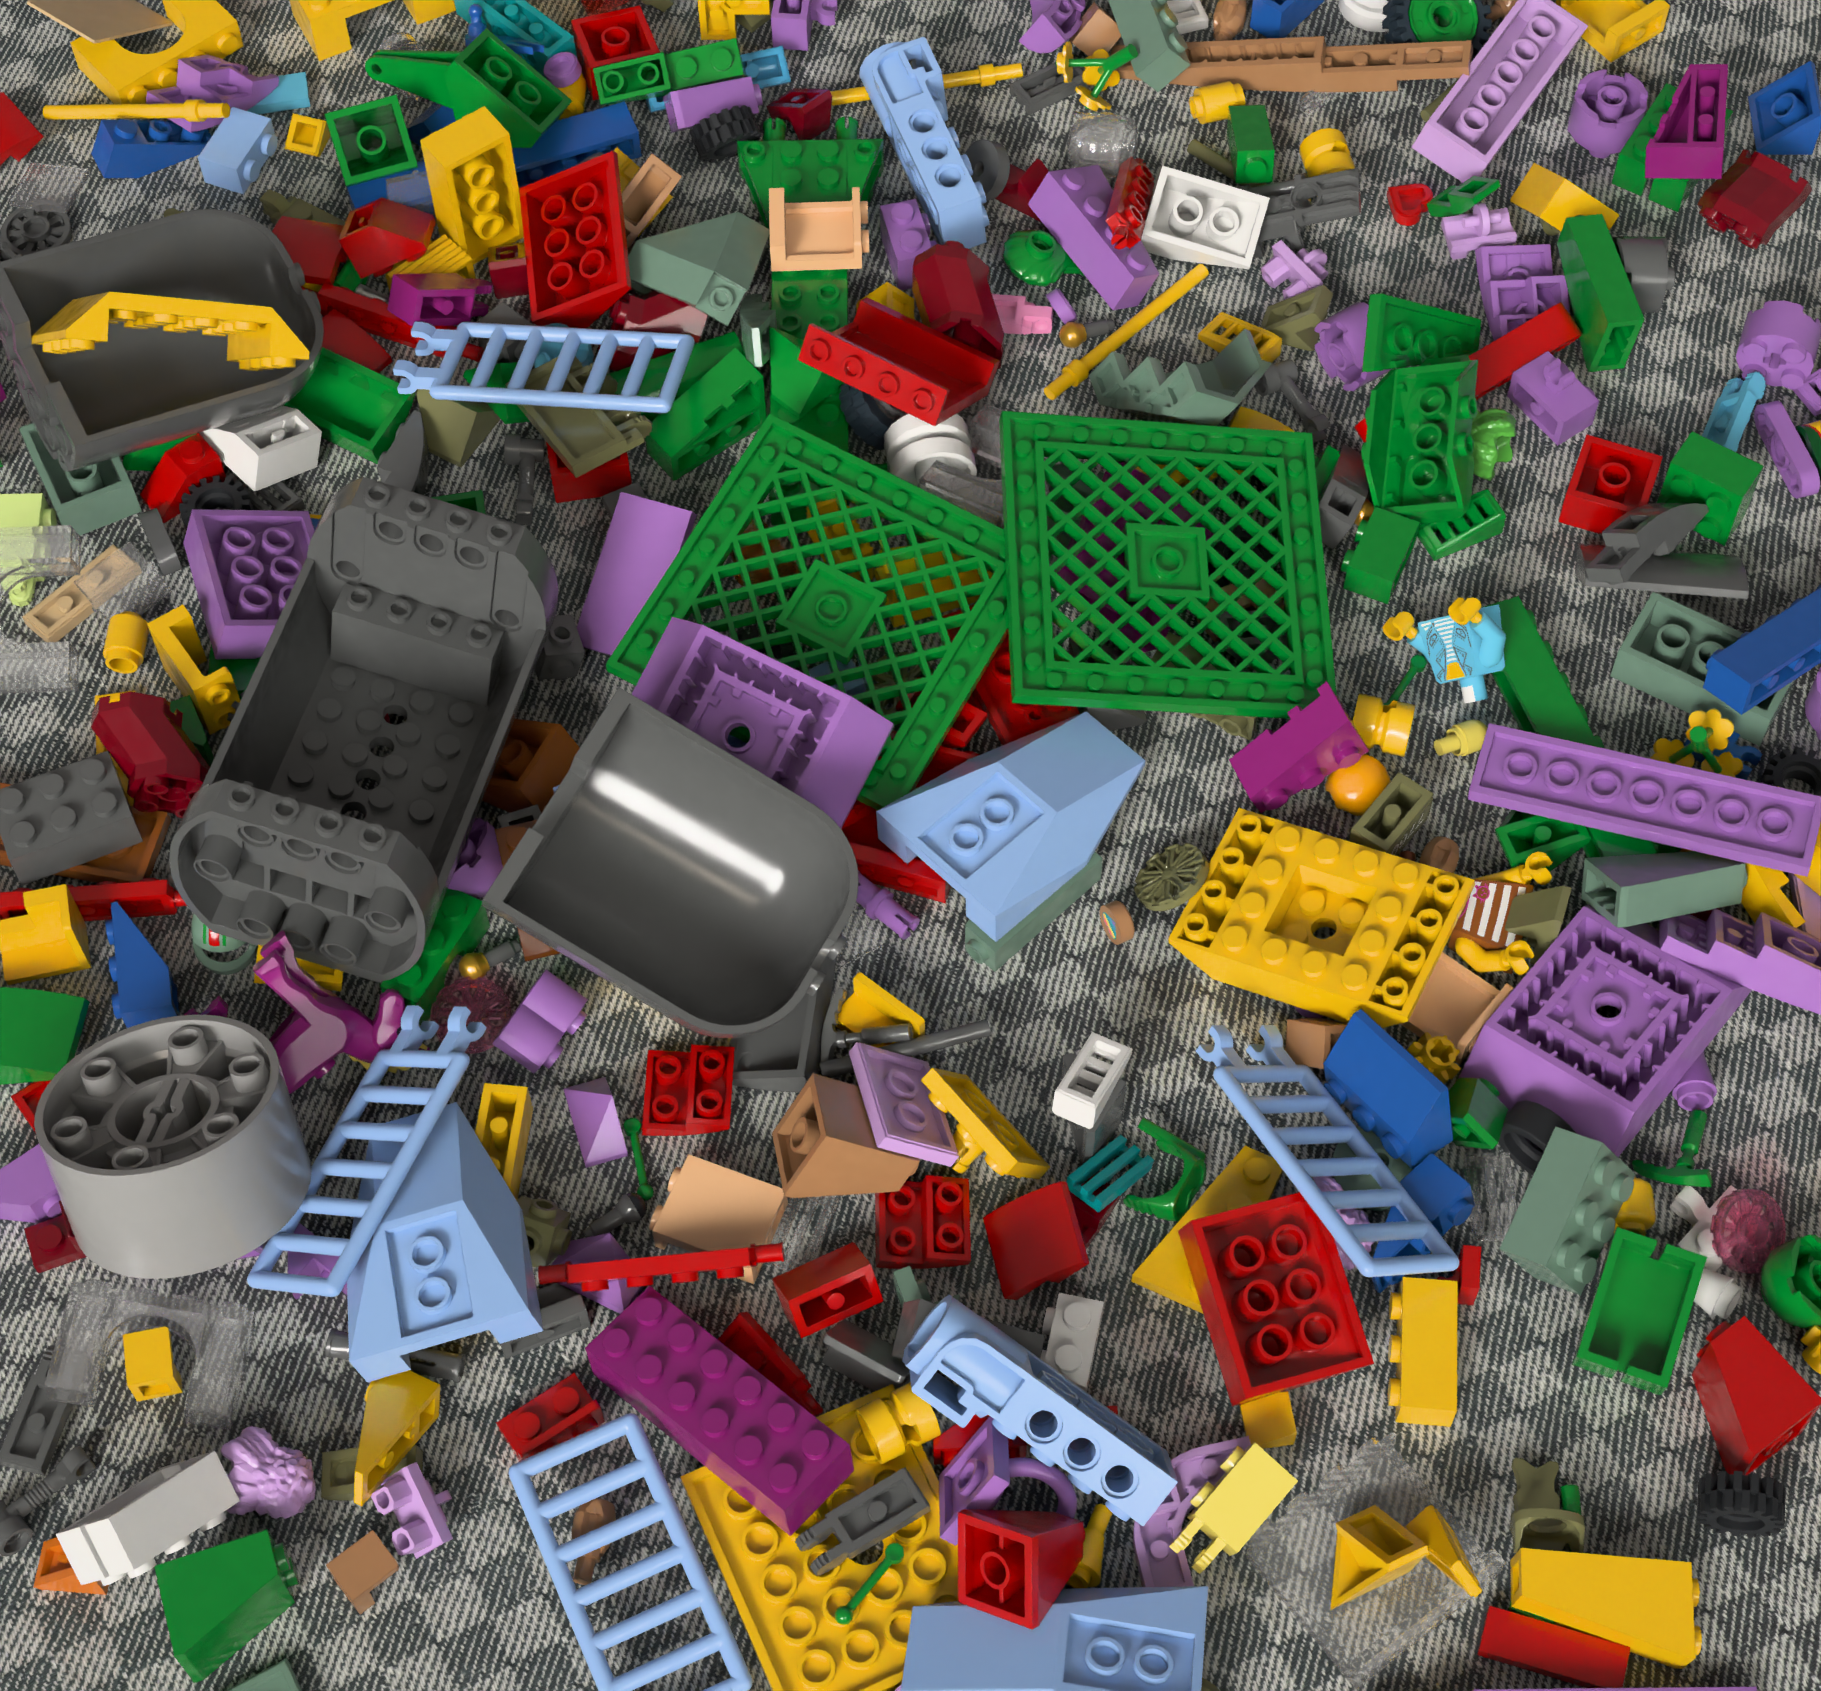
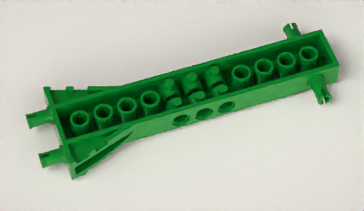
[731,116,888,525]

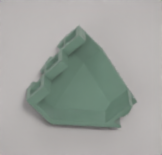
[628,212,770,326]
[1089,329,1272,426]

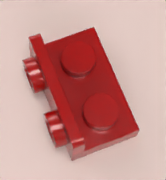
[496,1373,605,1461]

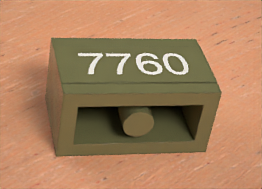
[1349,772,1434,856]

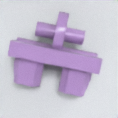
[1441,203,1517,260]
[1261,240,1328,300]
[371,1462,453,1559]

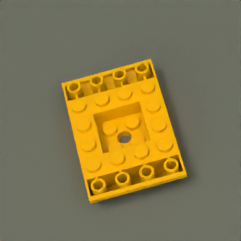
[1168,808,1475,1028]

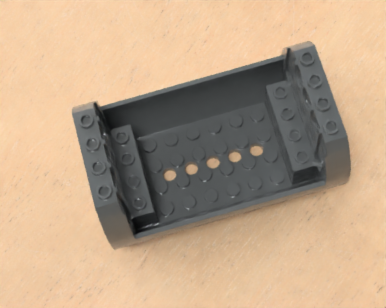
[169,477,558,983]

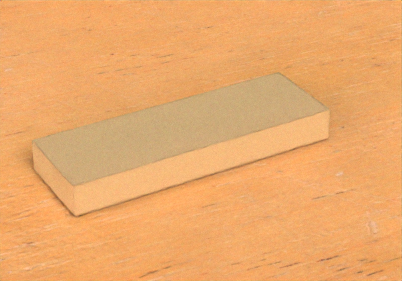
[22,544,142,646]

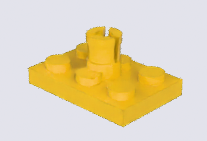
[921,1067,1051,1180]

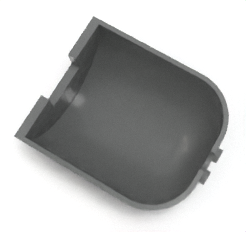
[0,209,324,472]
[482,687,859,1038]

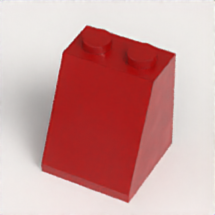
[1692,1316,1821,1475]

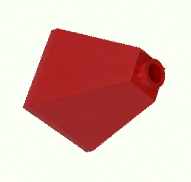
[958,1509,1086,1630]

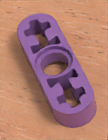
[1754,400,1820,499]

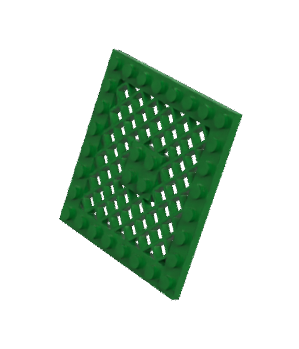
[999,411,1337,719]
[606,414,1052,810]

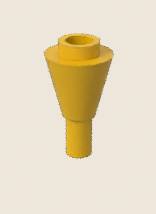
[1066,1504,1112,1588]

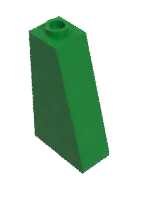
[1557,214,1645,372]

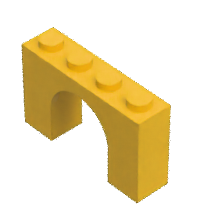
[70,0,244,104]

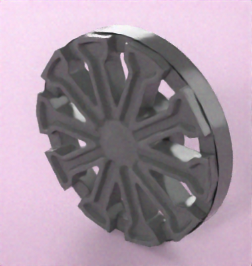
[1,203,72,256]

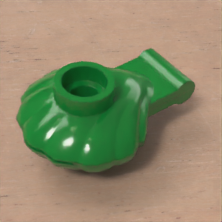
[1003,230,1085,287]

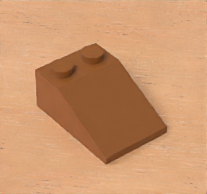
[483,719,580,813]

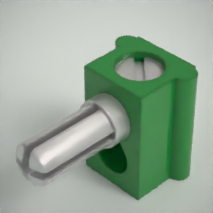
[333,259,389,304]

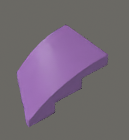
[146,55,279,133]
[1475,244,1569,341]

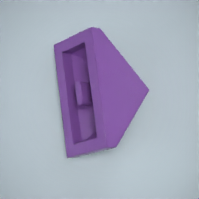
[564,1077,628,1168]
[551,1233,644,1314]

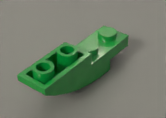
[593,38,745,105]

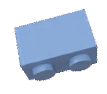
[198,107,278,195]

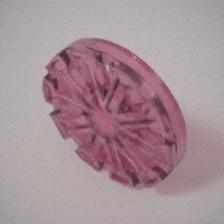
[430,977,512,1054]
[1710,1188,1786,1274]

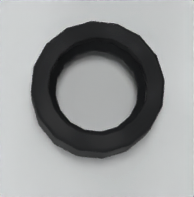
[1499,1100,1577,1175]

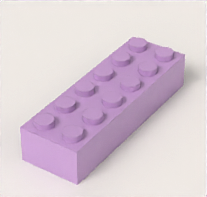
[1411,0,1588,183]

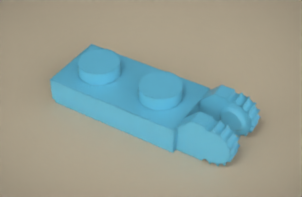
[1702,371,1766,452]

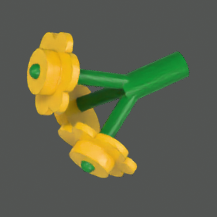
[1055,41,1138,111]
[1650,708,1743,778]

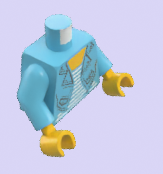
[1382,597,1506,704]

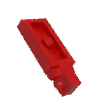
[717,1312,824,1417]

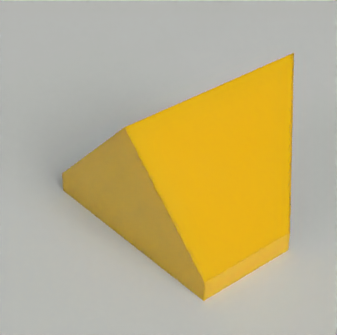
[1330,1505,1429,1610]

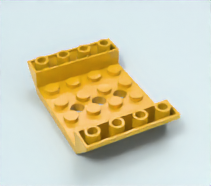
[31,292,309,371]

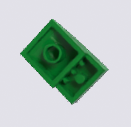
[0,987,90,1085]

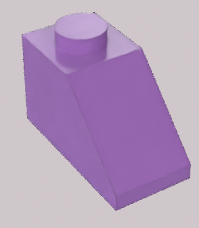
[0,1144,62,1223]

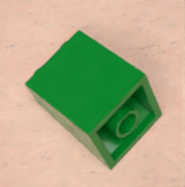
[324,94,418,187]
[154,1530,299,1683]

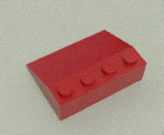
[519,151,631,328]
[1178,1192,1374,1407]

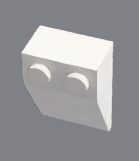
[1141,165,1270,269]

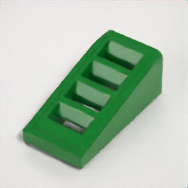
[1417,489,1506,561]

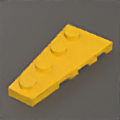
[1131,1146,1284,1314]

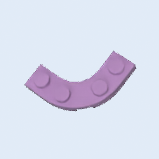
[1133,1436,1251,1587]

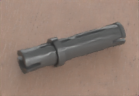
[325,1328,466,1383]

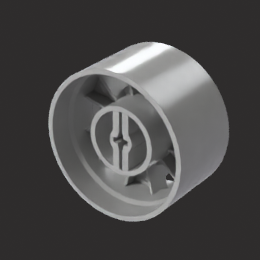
[34,1015,312,1279]

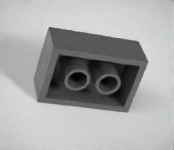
[0,751,143,886]

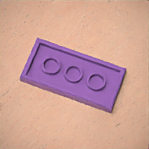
[577,492,697,656]

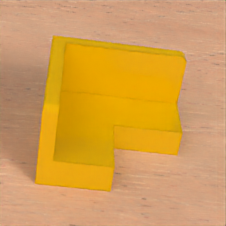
[698,0,771,40]
[1510,163,1619,232]
[0,884,91,985]

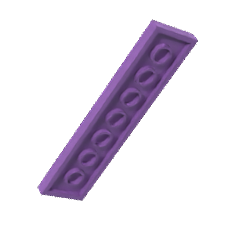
[1468,723,1821,877]

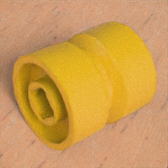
[1299,128,1355,196]
[1353,693,1416,757]
[855,1382,941,1464]

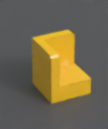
[123,1326,183,1402]

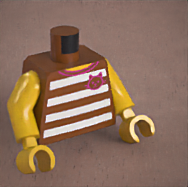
[1448,852,1553,975]

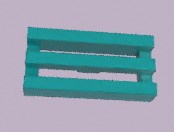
[1066,1134,1154,1213]

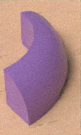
[1019,0,1085,54]

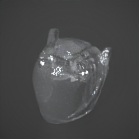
[1067,111,1138,179]

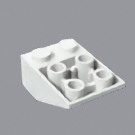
[199,406,322,492]

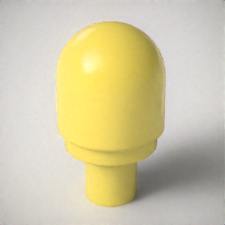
[1434,719,1487,756]

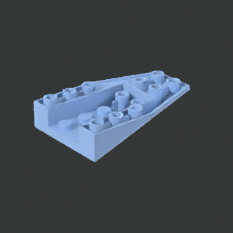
[876,712,1145,942]
[347,1102,544,1382]
[901,1586,1208,1691]

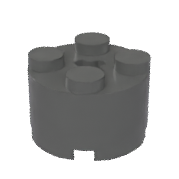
[1612,236,1675,313]

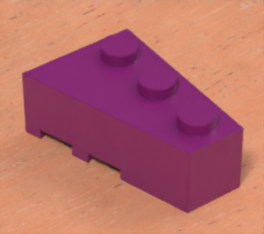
[1645,64,1728,179]
[1229,681,1369,813]

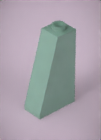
[1581,851,1747,928]
[965,852,1103,972]

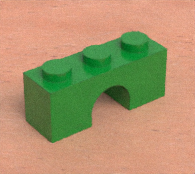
[380,888,490,1025]

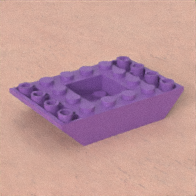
[632,617,894,829]
[1459,905,1752,1157]

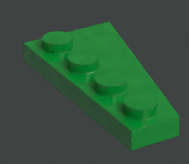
[1362,293,1482,372]

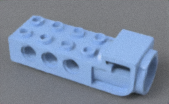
[859,37,989,249]
[902,1295,1178,1526]

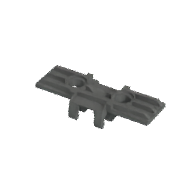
[1236,168,1361,258]

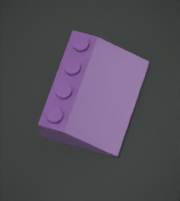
[183,509,314,659]

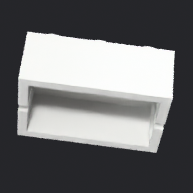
[56,1451,240,1586]

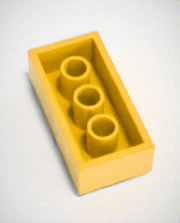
[420,106,524,265]

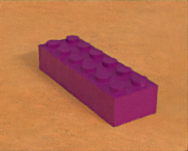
[585,1286,854,1536]

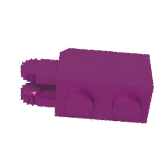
[387,273,493,326]

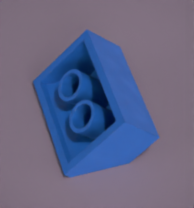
[1323,1009,1453,1169]

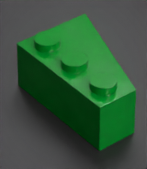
[645,347,766,481]

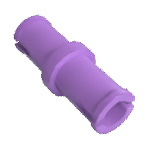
[856,871,920,940]

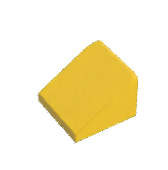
[284,113,331,157]
[1240,1391,1297,1449]

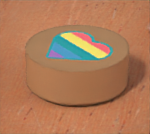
[1099,900,1135,945]

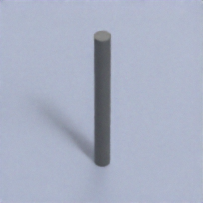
[819,1019,991,1078]

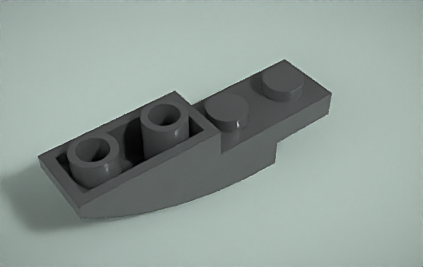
[377,410,429,495]
[1585,502,1709,585]

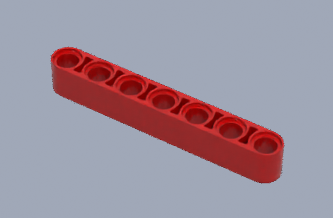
[1354,302,1583,442]

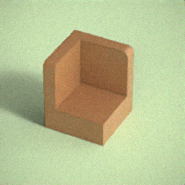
[1070,2,1121,56]
[1285,1018,1348,1069]
[326,1530,399,1614]

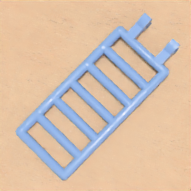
[393,321,695,413]
[247,1005,487,1297]
[1196,1025,1459,1277]
[508,1413,753,1691]

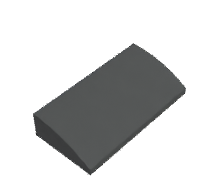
[1574,543,1749,599]
[729,957,837,1093]

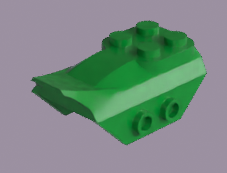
[1361,355,1478,524]

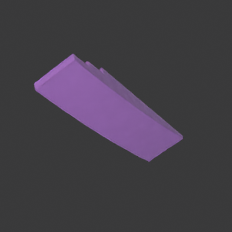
[1659,909,1821,1015]

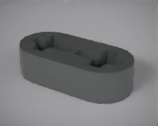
[138,508,182,576]

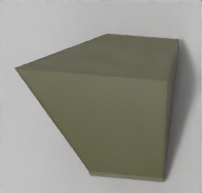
[416,389,500,467]

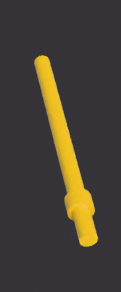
[830,63,1023,106]
[43,99,230,122]
[1044,264,1209,400]

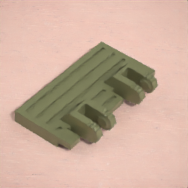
[505,356,653,478]

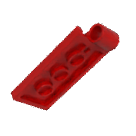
[942,604,1080,745]

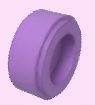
[544,52,582,88]
[1046,288,1078,324]

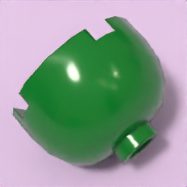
[1761,1235,1821,1328]

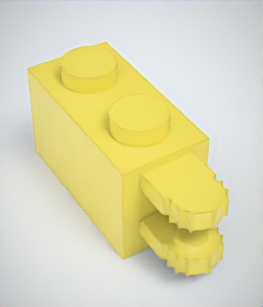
[1169,1443,1298,1574]

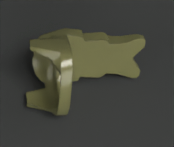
[1510,1458,1585,1553]

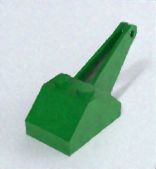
[365,28,572,148]

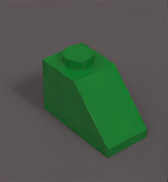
[1449,1077,1508,1150]

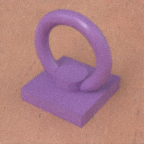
[939,1416,1077,1546]

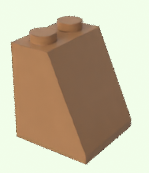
[772,1073,920,1198]

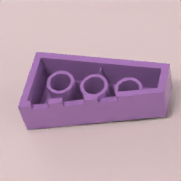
[1028,165,1159,310]

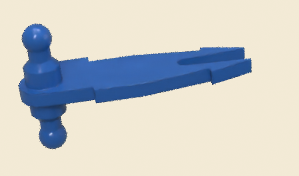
[465,4,545,55]

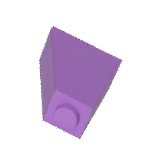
[663,76,763,133]

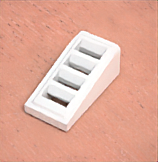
[1052,1032,1133,1129]

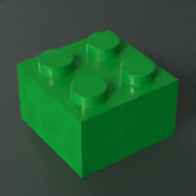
[1657,431,1764,546]

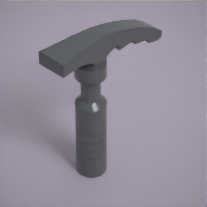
[821,988,914,1062]

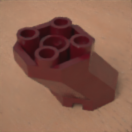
[1697,149,1812,250]
[912,241,1004,369]
[597,290,708,371]
[91,691,210,819]

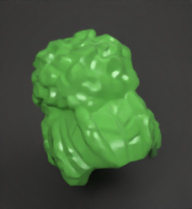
[1471,408,1517,481]

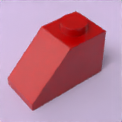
[140,433,226,523]

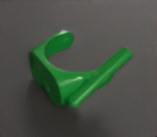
[1123,1117,1206,1221]

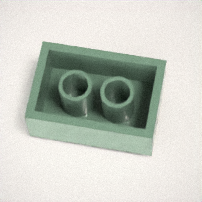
[19,423,142,540]
[1499,1126,1636,1296]

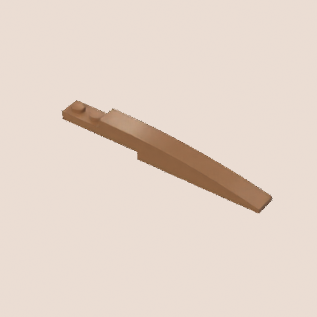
[1111,36,1473,92]

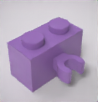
[771,0,838,51]
[1507,351,1599,446]

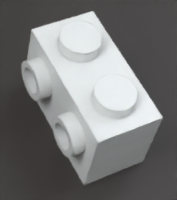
[1040,1293,1104,1392]

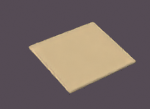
[27,0,173,44]

